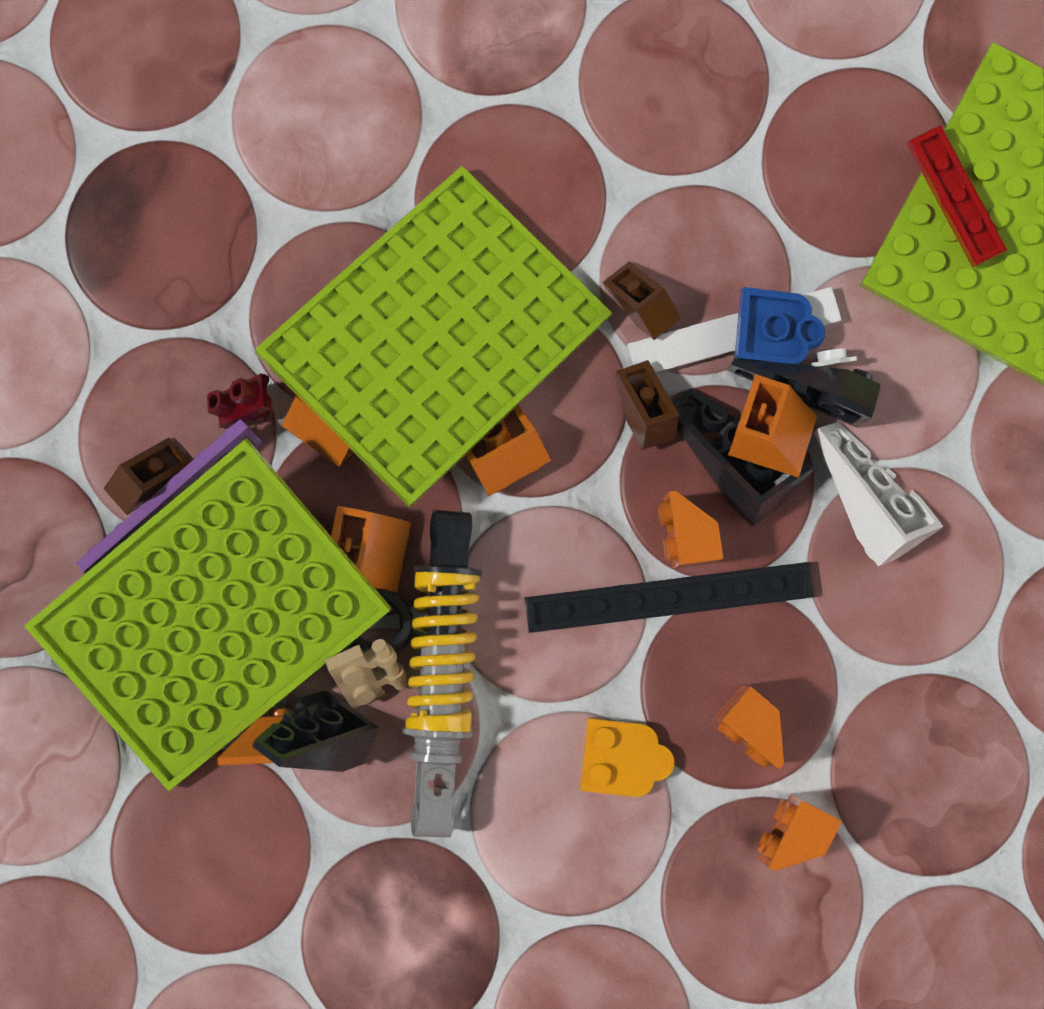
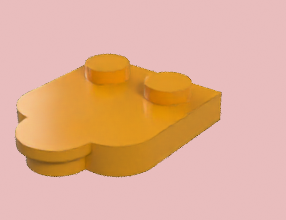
[580,718,674,797]

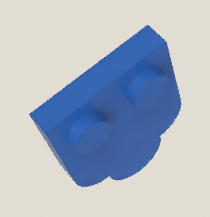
[734,287,825,364]

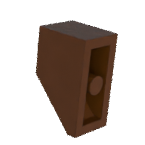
[602,261,681,340]
[615,360,680,450]
[103,438,191,515]

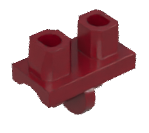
[207,373,272,429]

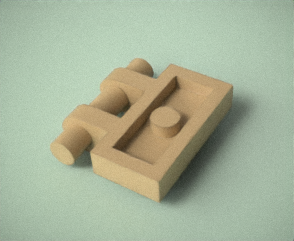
[325,639,408,709]

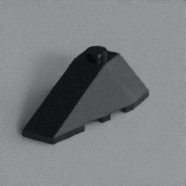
[727,358,881,428]
[672,389,813,527]
[252,690,378,772]

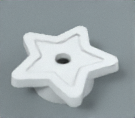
[811,348,857,367]

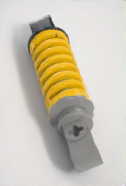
[403,510,483,838]

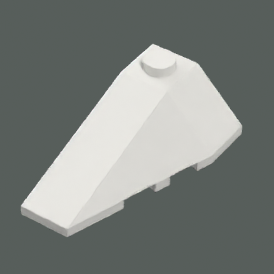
[814,422,943,567]

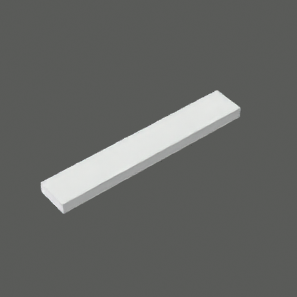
[627,287,842,374]

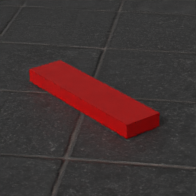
[907,125,1007,268]

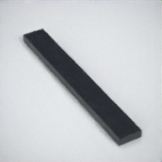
[524,562,814,633]

